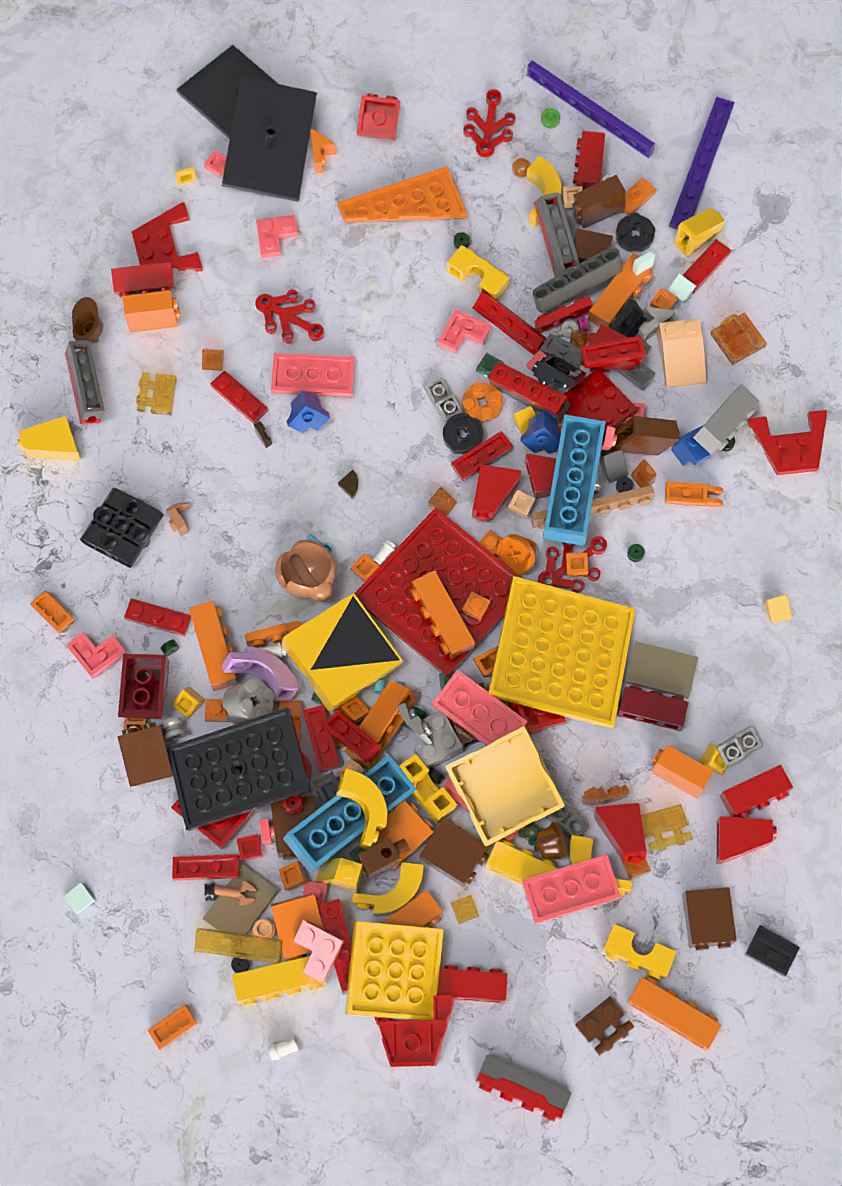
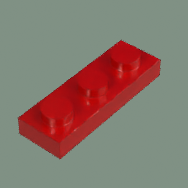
[683,239,731,294]
[534,296,593,333]
[580,335,646,369]
[210,370,268,424]
[451,431,513,482]
[124,598,191,637]
[303,705,341,773]
[322,710,381,763]
[172,854,240,881]

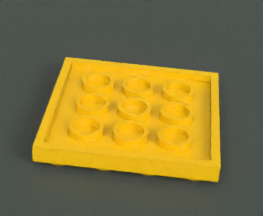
[345,921,444,1020]

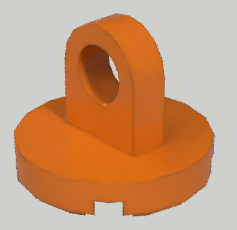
[496,534,537,575]

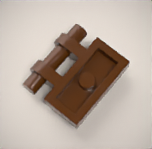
[575,996,634,1056]

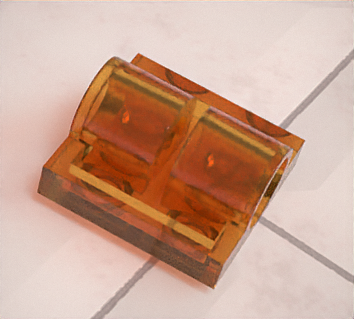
[710,312,767,365]

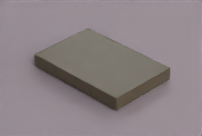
[626,642,698,699]
[203,864,278,945]

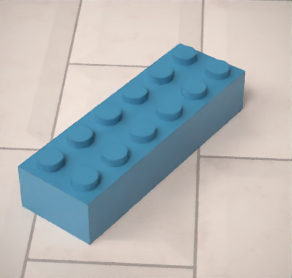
[543,415,606,546]
[283,755,417,874]

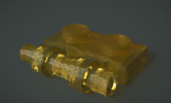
[136,372,177,415]
[641,804,693,851]

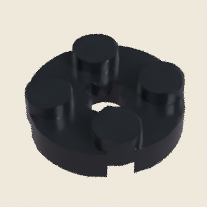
[616,212,656,252]
[442,413,483,454]

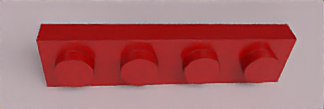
[472,291,546,355]

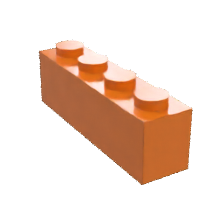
[587,253,653,328]
[410,570,475,660]
[189,600,240,691]
[344,680,418,769]
[383,890,443,927]
[627,977,722,1051]

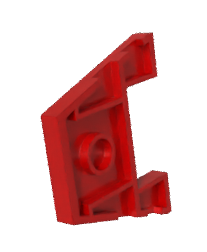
[131,202,203,272]
[747,410,827,475]
[374,995,456,1067]

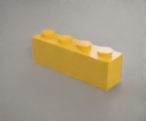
[485,840,558,885]
[232,956,327,1006]

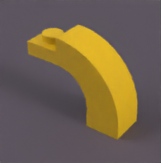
[526,156,561,227]
[336,769,387,849]
[568,835,632,896]
[352,862,424,917]

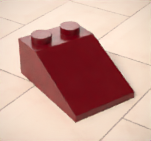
[118,653,170,719]

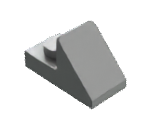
[638,307,675,342]

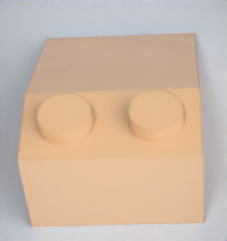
[657,318,707,388]

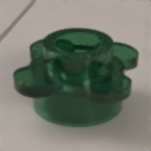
[518,821,544,846]

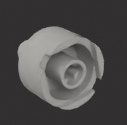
[223,679,274,724]

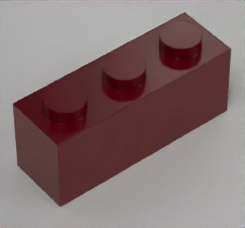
[618,686,689,732]

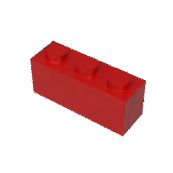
[573,131,605,190]
[111,262,175,298]
[720,764,793,818]
[438,965,508,1004]

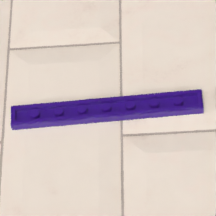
[527,60,655,158]
[669,96,735,230]

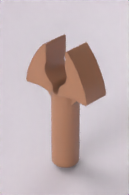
[214,881,257,907]

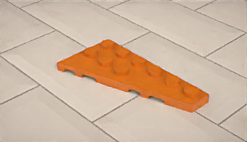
[337,166,468,223]

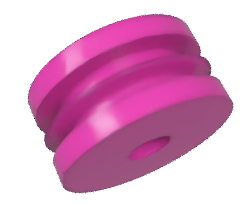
[577,316,589,334]

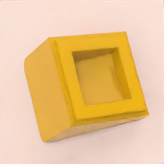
[174,167,196,185]
[513,406,536,435]
[764,595,792,624]
[172,687,205,718]
[700,744,727,775]

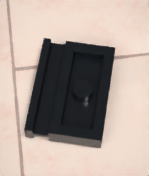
[609,299,647,338]
[744,925,800,977]

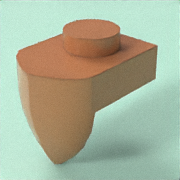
[166,502,191,536]

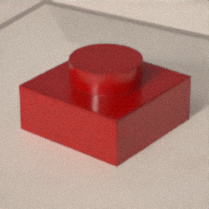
[237,834,263,862]

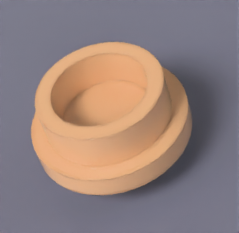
[253,918,275,941]

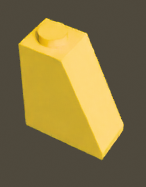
[674,207,725,257]
[17,416,81,461]
[315,858,364,894]

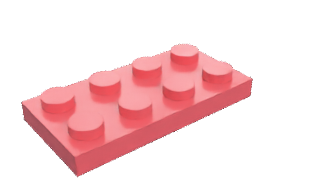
[271,353,355,397]
[431,670,528,746]
[521,854,621,924]

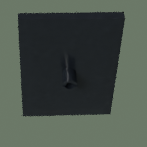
[176,45,278,139]
[221,76,317,202]
[166,707,311,831]

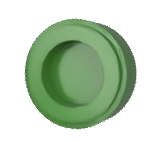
[541,108,560,128]

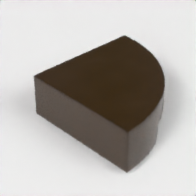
[254,421,272,448]
[338,470,358,499]

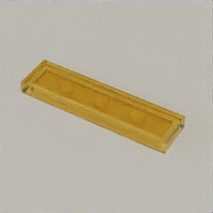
[194,928,283,964]

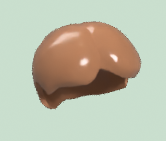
[275,540,336,602]

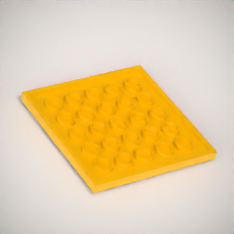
[488,576,635,728]

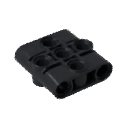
[80,487,164,568]

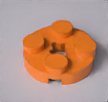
[462,381,503,423]

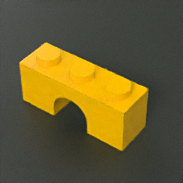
[447,245,509,300]
[399,754,457,824]
[602,924,677,981]

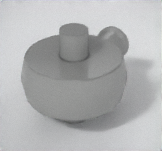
[555,319,580,338]

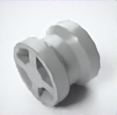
[161,717,186,741]

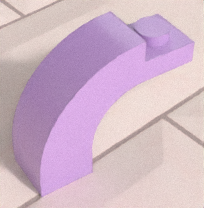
[222,646,299,701]

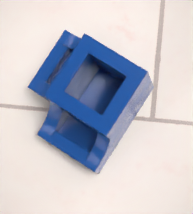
[286,390,330,434]
[520,410,561,454]
[671,426,713,465]

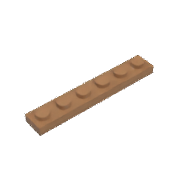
[531,485,655,529]

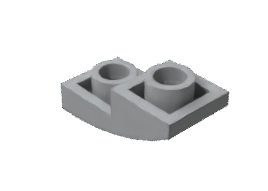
[424,378,463,421]
[397,703,432,745]
[716,726,762,767]

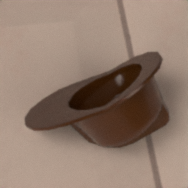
[72,297,104,343]
[534,821,565,860]

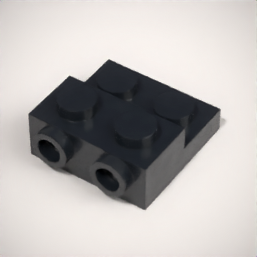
[532,354,587,388]

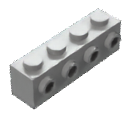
[693,384,759,454]

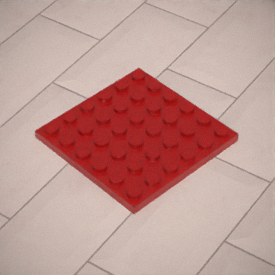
[354,507,521,678]

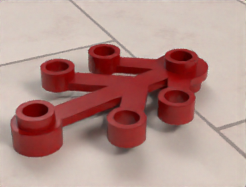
[463,89,516,158]
[255,289,324,343]
[538,536,607,593]

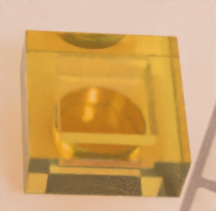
[450,895,479,925]

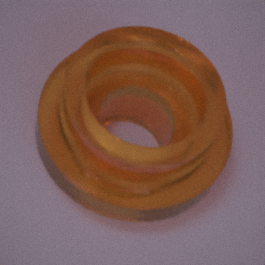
[512,158,531,177]
[570,329,589,348]

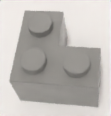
[414,711,463,770]

